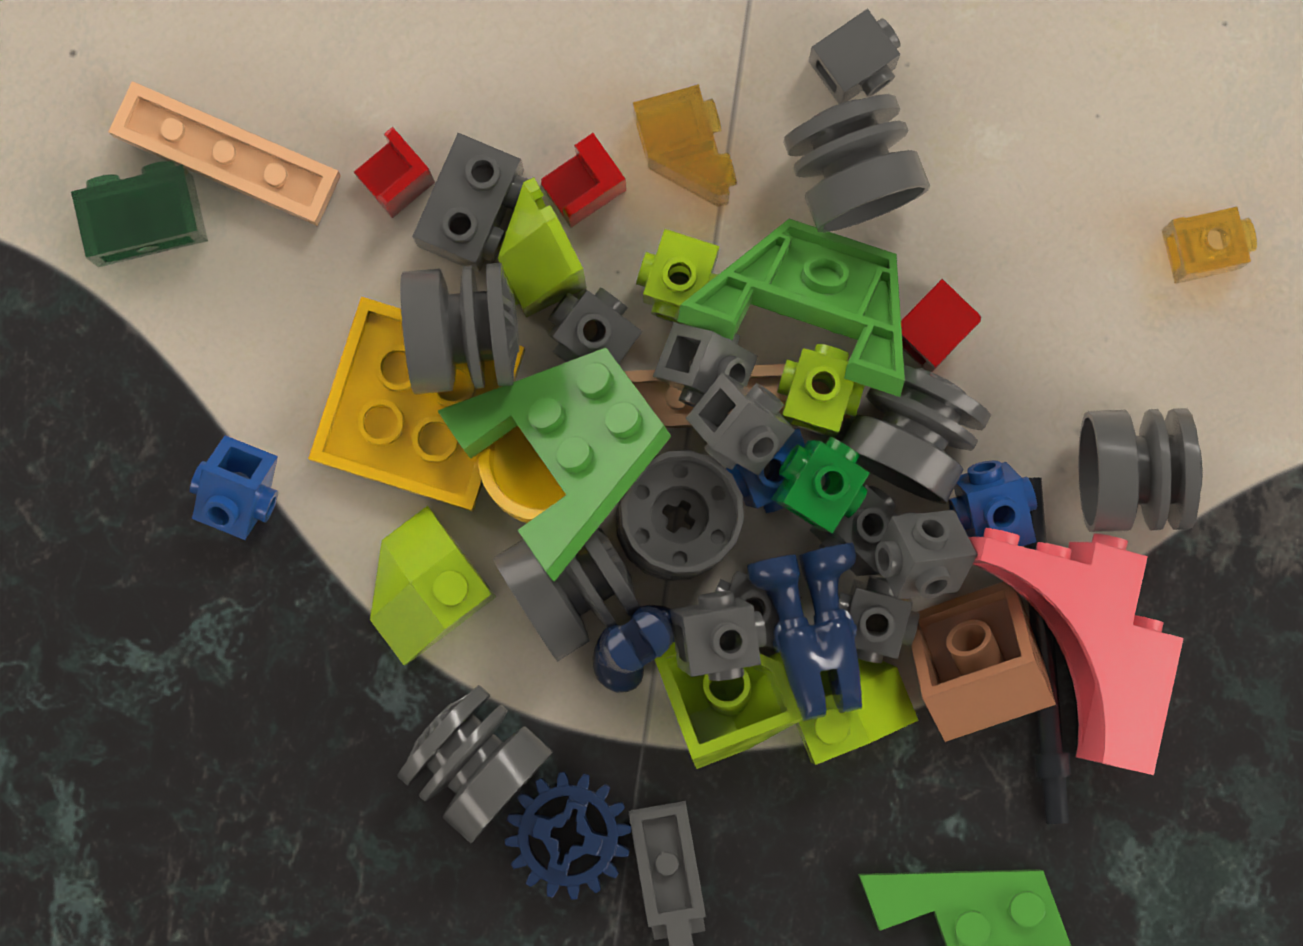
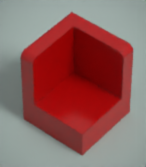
[354,126,435,218]
[541,133,626,228]
[901,279,981,372]

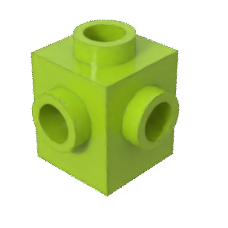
[636,229,719,324]
[777,344,865,438]

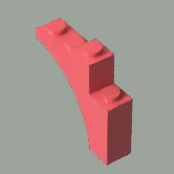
[969,528,1184,775]

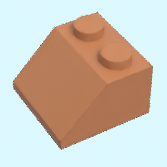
[911,581,1056,742]

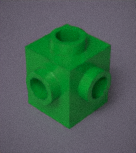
[771,437,870,534]

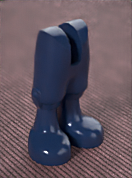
[747,543,862,721]
[593,605,674,693]

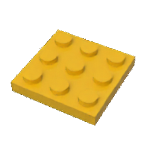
[308,296,525,512]

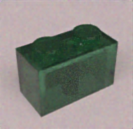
[71,161,208,267]

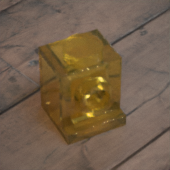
[1162,206,1257,284]

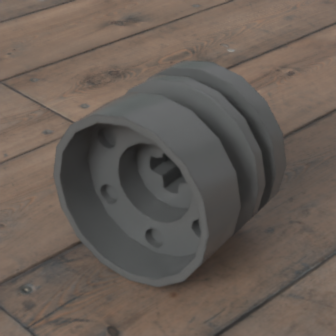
[783,94,930,233]
[400,263,519,394]
[842,365,991,505]
[1078,408,1203,532]
[615,450,744,581]
[493,527,641,662]
[397,685,553,843]

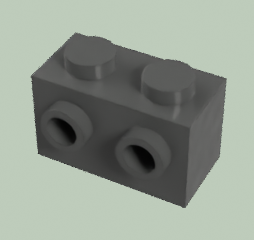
[412,133,529,273]

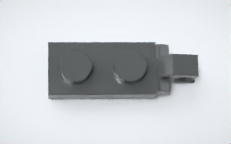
[629,801,706,946]

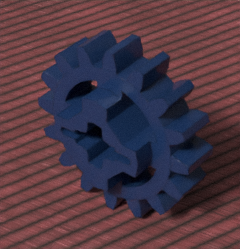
[505,771,631,900]

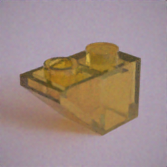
[633,84,737,207]

